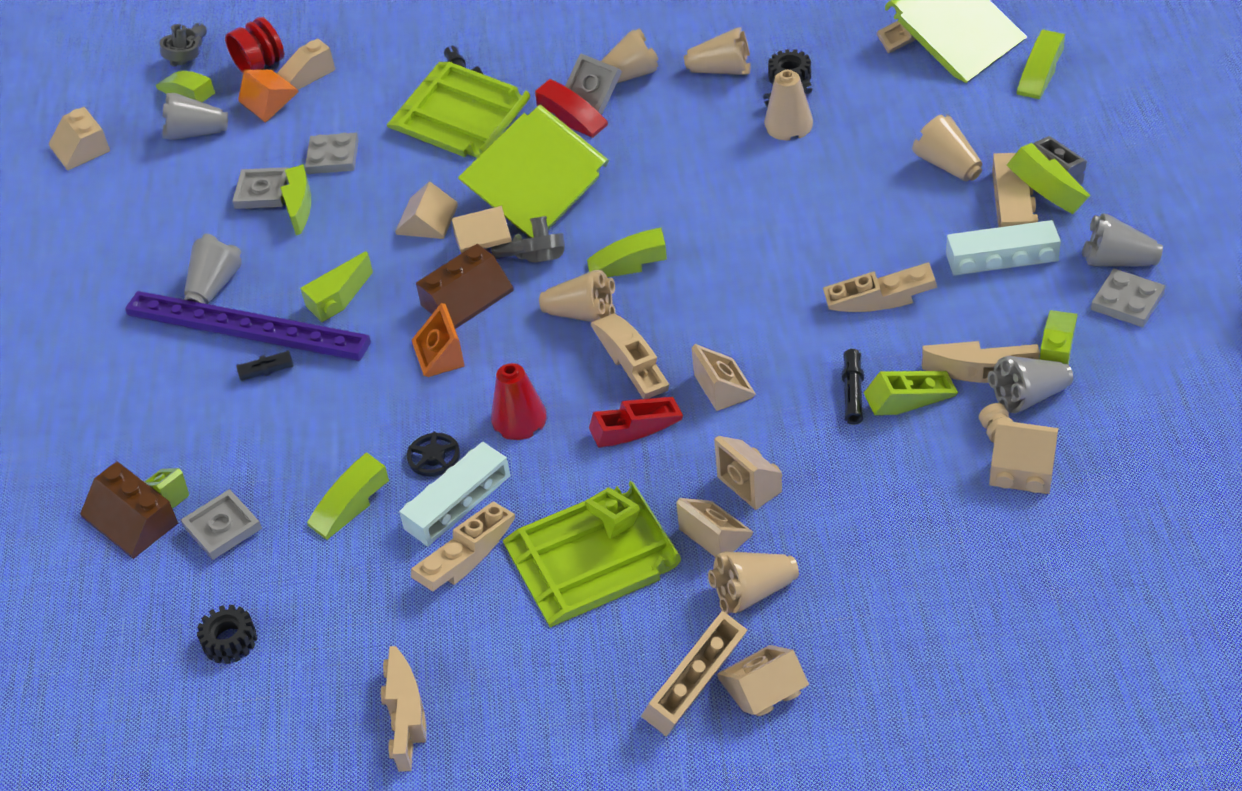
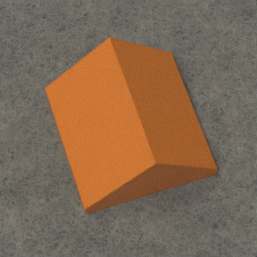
[238,70,299,123]
[411,303,465,377]

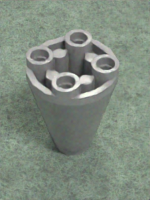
[163,93,228,140]
[1082,213,1163,266]
[184,234,242,304]
[988,356,1073,413]

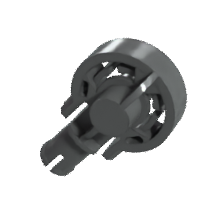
[160,23,207,67]
[491,216,565,263]

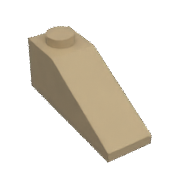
[277,38,335,90]

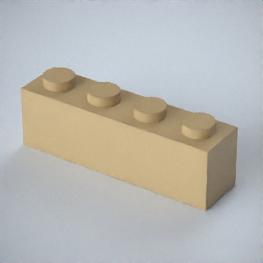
[992,153,1038,228]
[641,611,747,737]

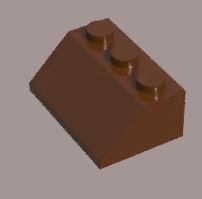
[416,244,514,329]
[80,461,178,559]

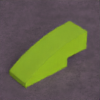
[1017,29,1065,99]
[156,71,215,102]
[1007,143,1091,214]
[280,164,311,235]
[587,227,667,278]
[307,452,389,540]

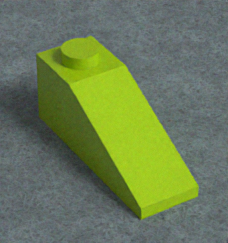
[300,251,373,322]
[1039,310,1078,365]
[863,371,958,415]

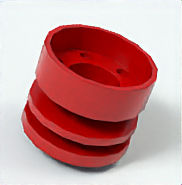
[225,16,285,73]

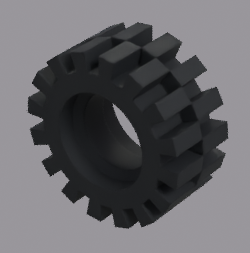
[768,49,811,86]
[197,605,257,664]

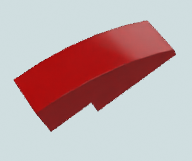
[535,79,608,138]
[589,397,683,448]

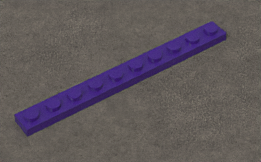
[125,291,371,361]

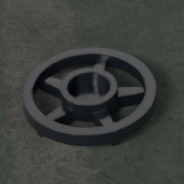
[407,431,460,476]

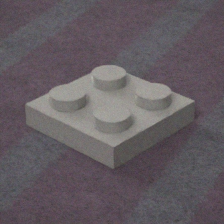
[565,53,622,114]
[305,132,359,174]
[232,167,289,209]
[1091,268,1166,327]
[181,489,262,560]

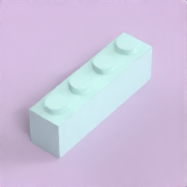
[946,220,1061,276]
[399,441,510,547]

